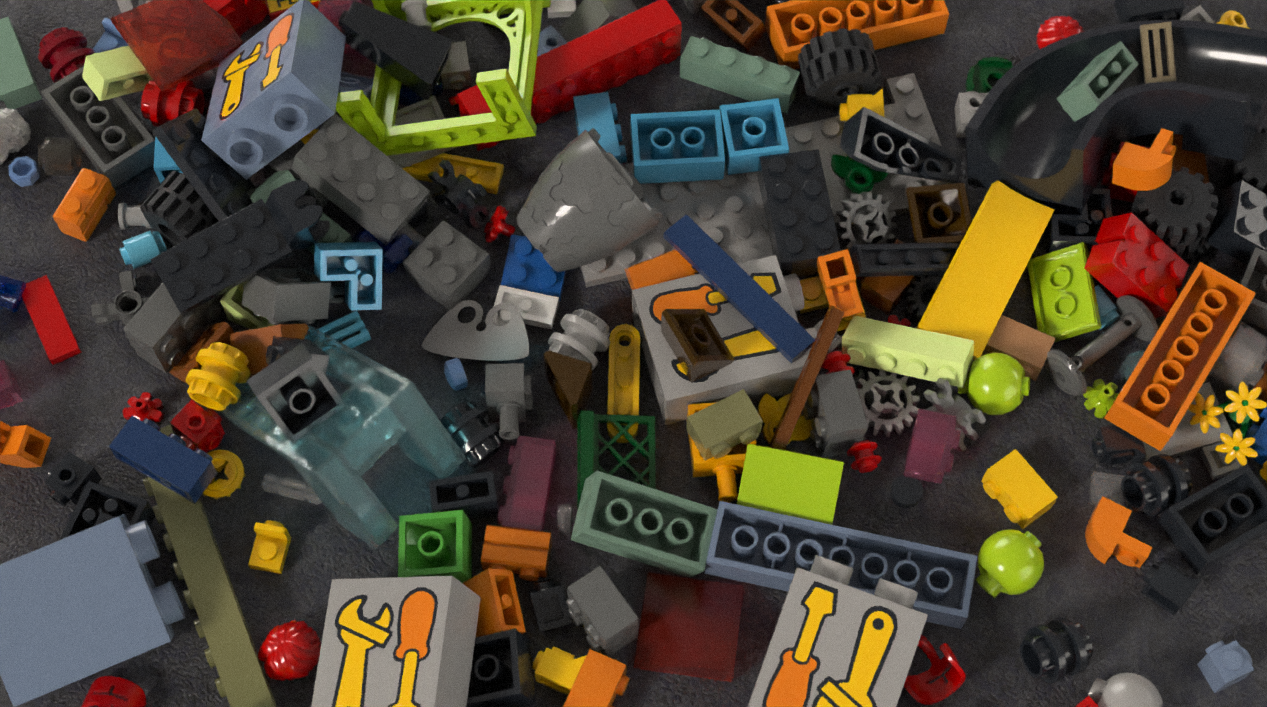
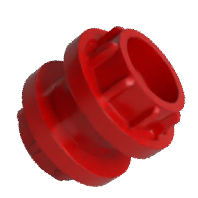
[141,76,204,127]

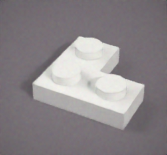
[493,285,559,330]

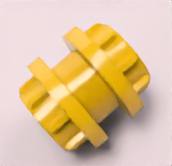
[186,342,251,411]

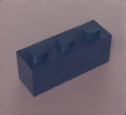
[109,416,217,504]

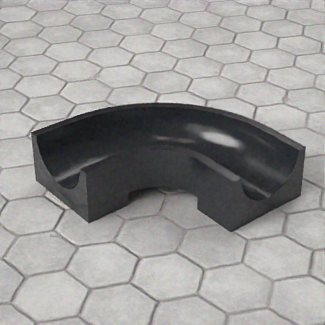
[966,20,1267,209]

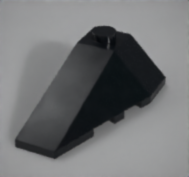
[840,107,962,183]

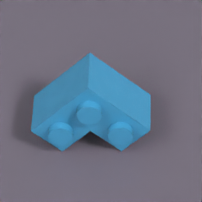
[314,242,383,311]

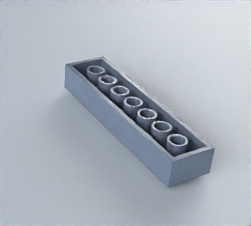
[705,501,977,629]

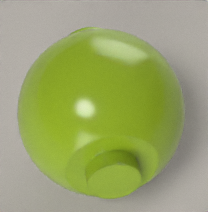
[957,353,1030,415]
[975,529,1044,598]

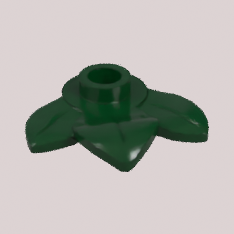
[831,154,888,194]

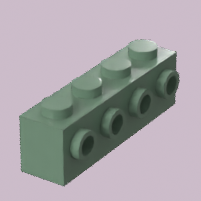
[680,36,800,114]

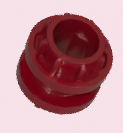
[38,27,96,83]

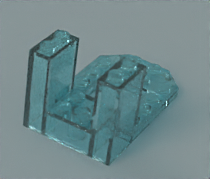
[220,326,466,549]

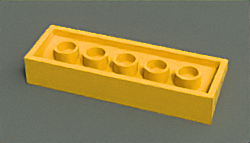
[917,180,1054,360]

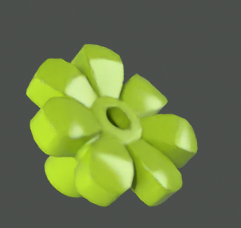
[1083,379,1118,419]

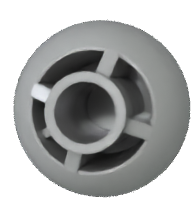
[1088,673,1163,707]

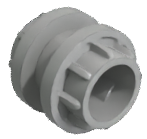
[548,309,610,371]

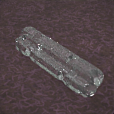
[262,473,325,505]

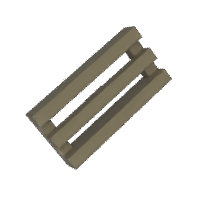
[1140,22,1177,84]

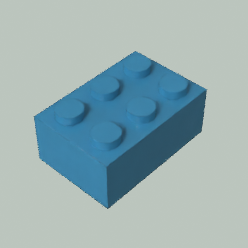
[631,109,725,184]

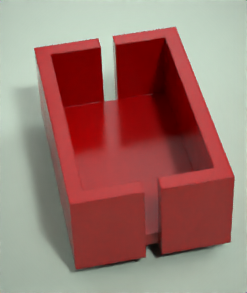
[1084,212,1189,318]

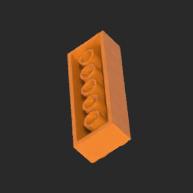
[765,0,949,69]
[1104,262,1256,451]

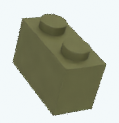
[686,389,763,461]

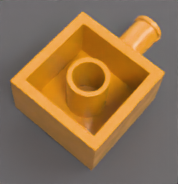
[687,399,756,503]

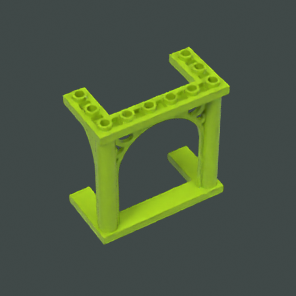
[336,0,551,156]

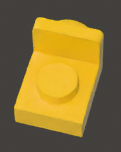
[248,520,291,574]

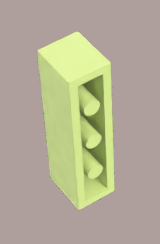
[82,31,207,101]
[842,316,974,388]

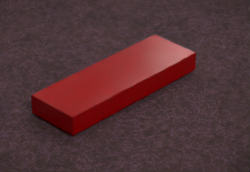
[18,275,82,365]

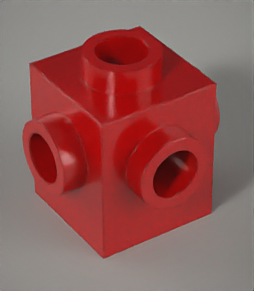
[170,400,225,453]

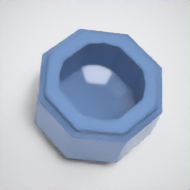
[9,156,40,187]
[444,358,468,391]

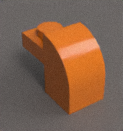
[1112,128,1176,191]
[817,249,864,319]
[0,421,51,468]
[1085,496,1152,568]

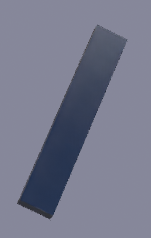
[663,214,815,364]

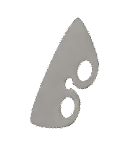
[422,300,529,361]

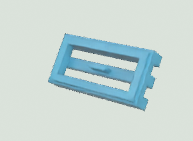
[305,311,371,359]

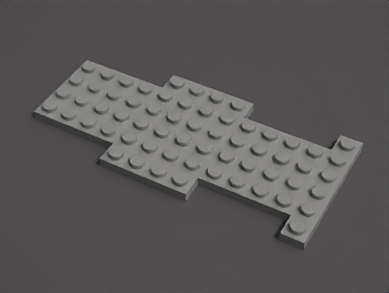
[581,73,956,288]

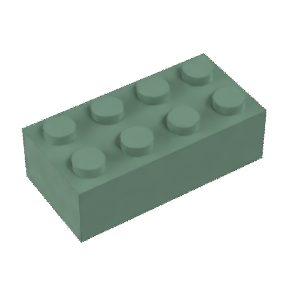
[571,471,718,578]

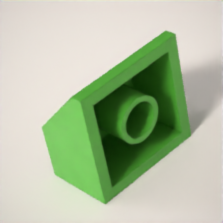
[398,510,472,583]

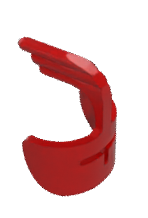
[904,634,966,705]
[81,676,146,707]

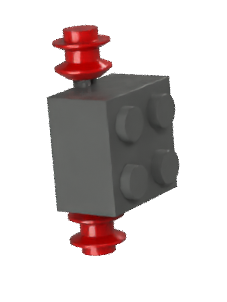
[802,351,882,473]

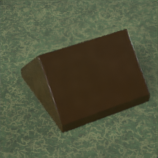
[906,183,972,243]
[661,309,735,383]
[543,351,593,429]

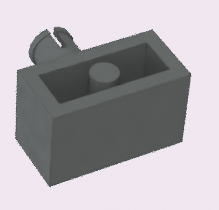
[485,363,533,440]

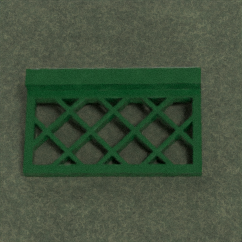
[577,411,656,512]

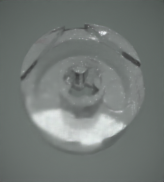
[1208,320,1267,393]

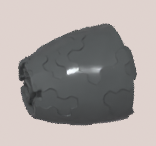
[516,128,664,272]

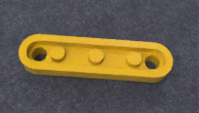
[607,324,640,443]

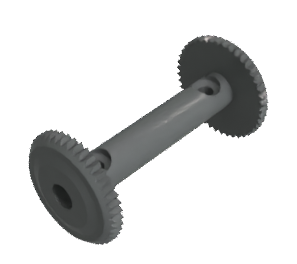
[1045,295,1158,396]

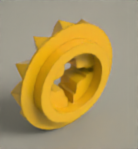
[203,450,245,500]

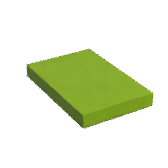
[1027,242,1102,342]
[737,443,844,525]

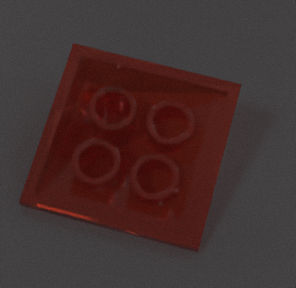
[111,0,243,91]
[634,573,744,682]

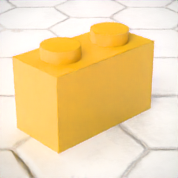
[981,449,1058,529]

